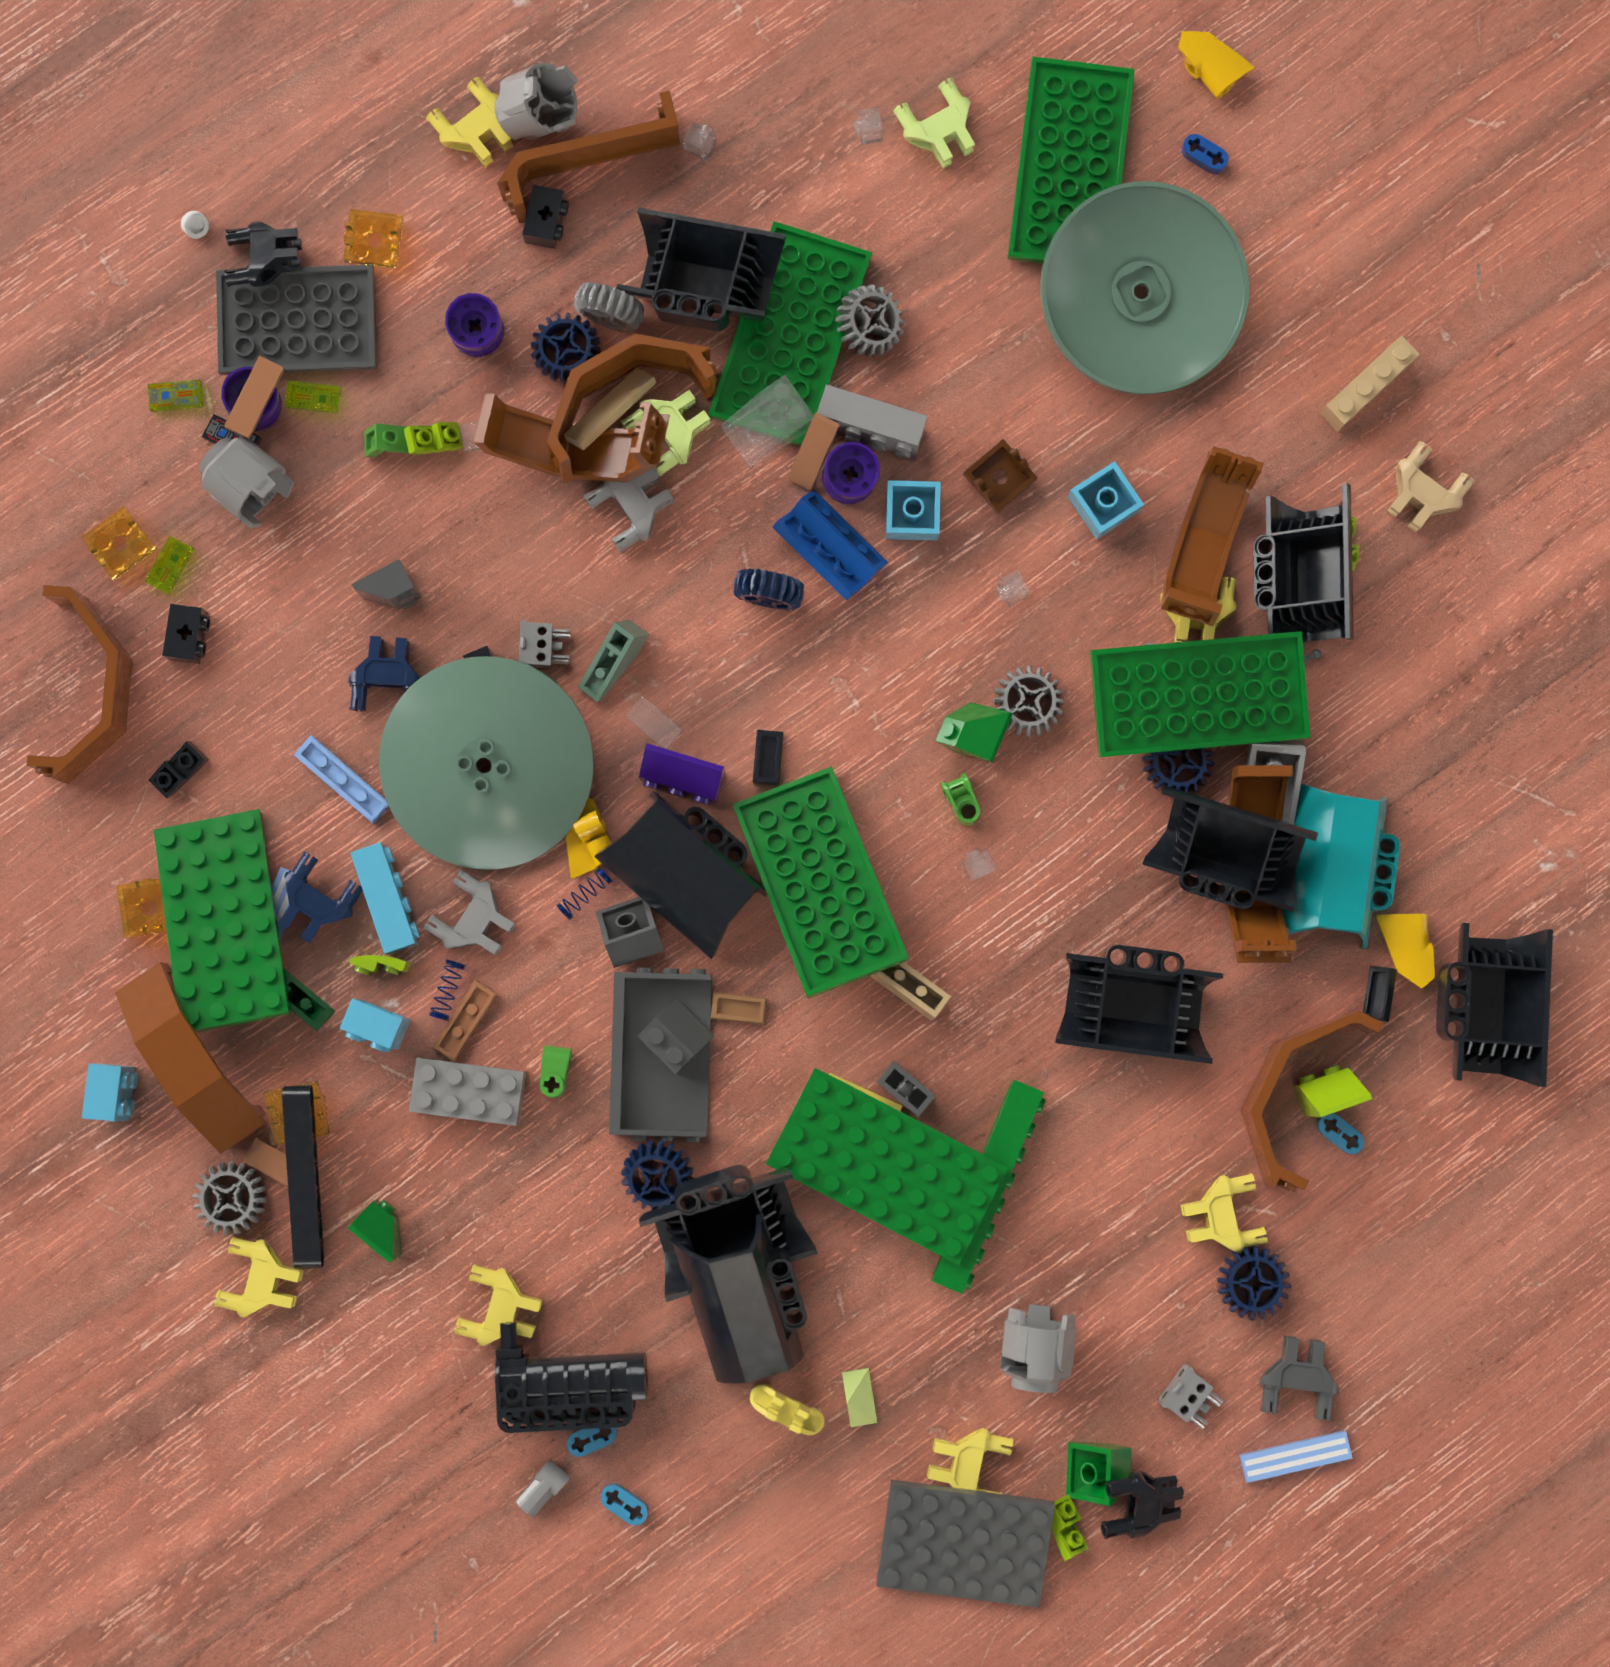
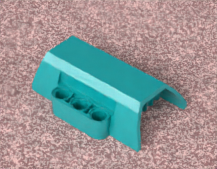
[1282,784,1400,949]

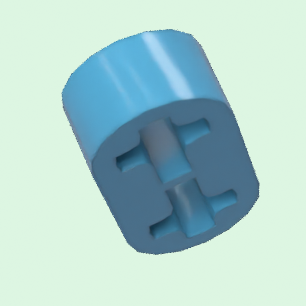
[1316,1113,1364,1154]
[567,1420,617,1457]
[601,1483,648,1525]

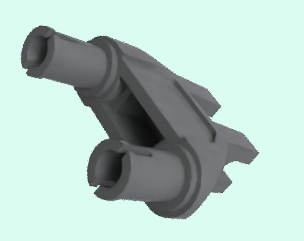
[1259,1336,1339,1421]

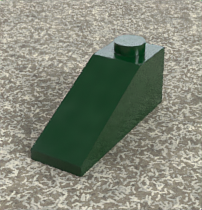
[284,968,336,1032]

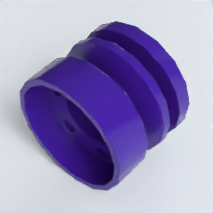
[445,293,504,357]
[221,366,282,431]
[822,442,880,504]

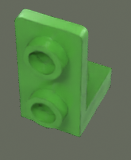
[364,423,423,458]

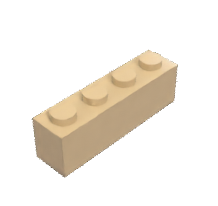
[1320,335,1419,432]
[869,962,951,1021]

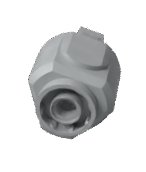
[495,63,578,141]
[199,437,295,528]
[1000,1304,1077,1393]

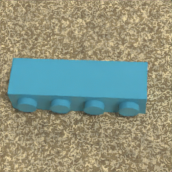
[350,842,421,955]

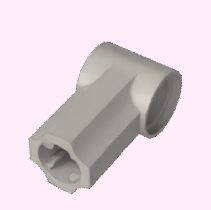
[516,1459,571,1517]

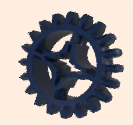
[530,312,601,384]
[733,568,804,610]
[1142,748,1215,793]
[621,1140,694,1210]
[1216,1246,1291,1320]

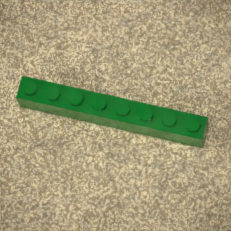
[931,1080,1046,1294]

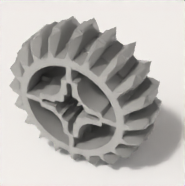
[574,282,645,332]
[835,284,906,357]
[993,666,1065,737]
[192,1161,267,1235]

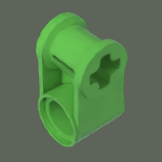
[940,773,981,826]
[540,1045,572,1098]

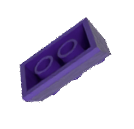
[639,743,725,805]

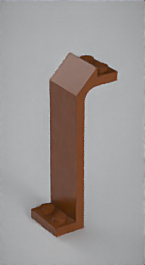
[497,91,681,224]

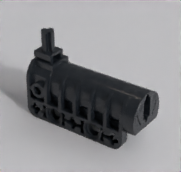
[495,1322,649,1433]

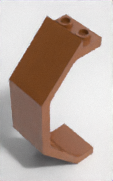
[547,333,717,484]
[474,393,670,483]
[1161,446,1264,626]
[26,585,132,784]
[1226,765,1297,963]
[115,962,266,1154]
[1241,1011,1383,1192]

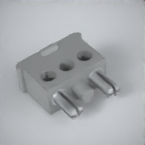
[519,620,571,668]
[1158,1364,1224,1429]

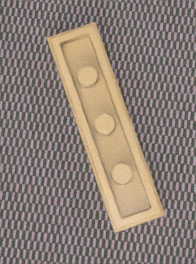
[564,368,656,450]

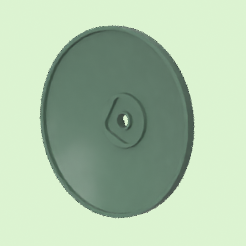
[1040,181,1249,395]
[379,656,594,870]

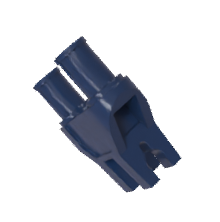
[348,636,420,712]
[278,851,363,943]

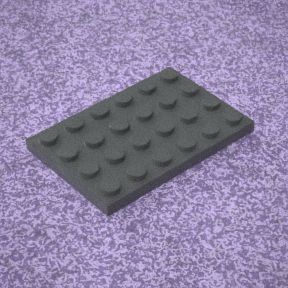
[216,264,377,375]
[877,1479,1055,1608]

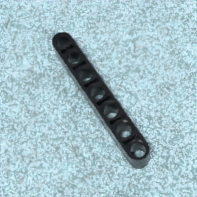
[282,1085,324,1269]

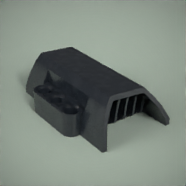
[616,208,786,331]
[1253,484,1354,642]
[1142,786,1318,912]
[595,791,767,959]
[1436,923,1553,1087]
[1055,945,1223,1064]
[639,1165,818,1302]
[673,1214,807,1383]

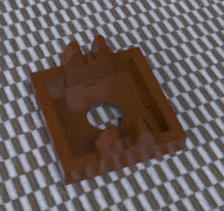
[963,439,1038,514]

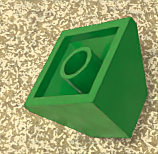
[936,702,1013,763]
[348,1199,402,1263]
[1066,1441,1132,1506]

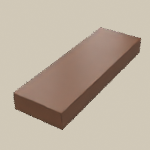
[224,356,285,440]
[787,413,840,491]
[432,980,498,1062]

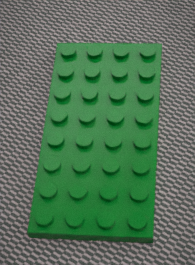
[1007,56,1135,263]
[708,221,872,447]
[1089,631,1311,757]
[733,766,909,999]
[154,809,291,1033]
[766,1068,1008,1265]

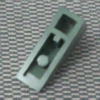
[578,619,649,702]

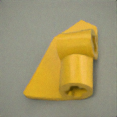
[1178,31,1255,99]
[565,798,611,879]
[1376,914,1435,989]

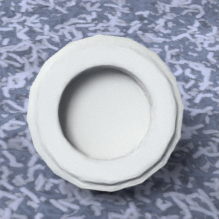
[181,211,209,239]

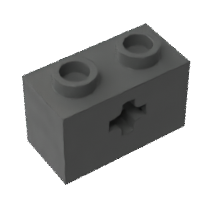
[876,1061,935,1117]

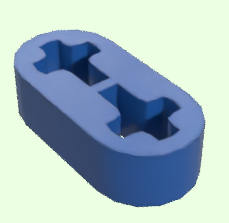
[1181,134,1229,174]

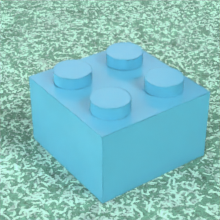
[1068,461,1144,540]
[885,480,941,541]
[340,998,411,1052]
[82,1063,138,1121]

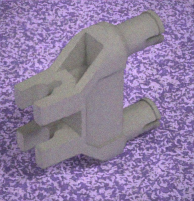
[583,468,674,553]
[423,870,517,955]

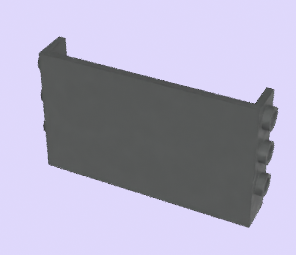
[609,968,712,1142]

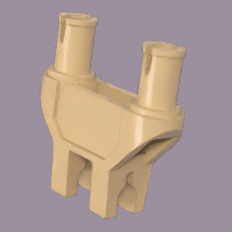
[1386,441,1475,533]

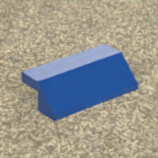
[772,490,888,601]

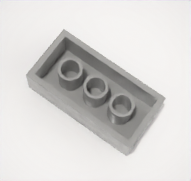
[817,384,928,460]
[409,1058,527,1126]

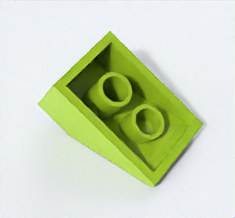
[1293,1064,1372,1117]

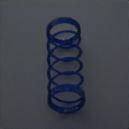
[556,866,613,920]
[428,959,466,1021]

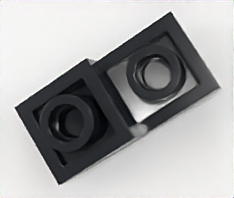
[148,741,209,798]

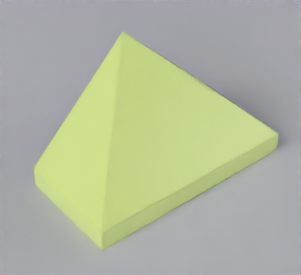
[842,1368,877,1427]

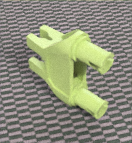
[893,78,975,168]
[620,390,711,477]

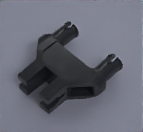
[224,221,302,287]
[1101,1471,1184,1539]

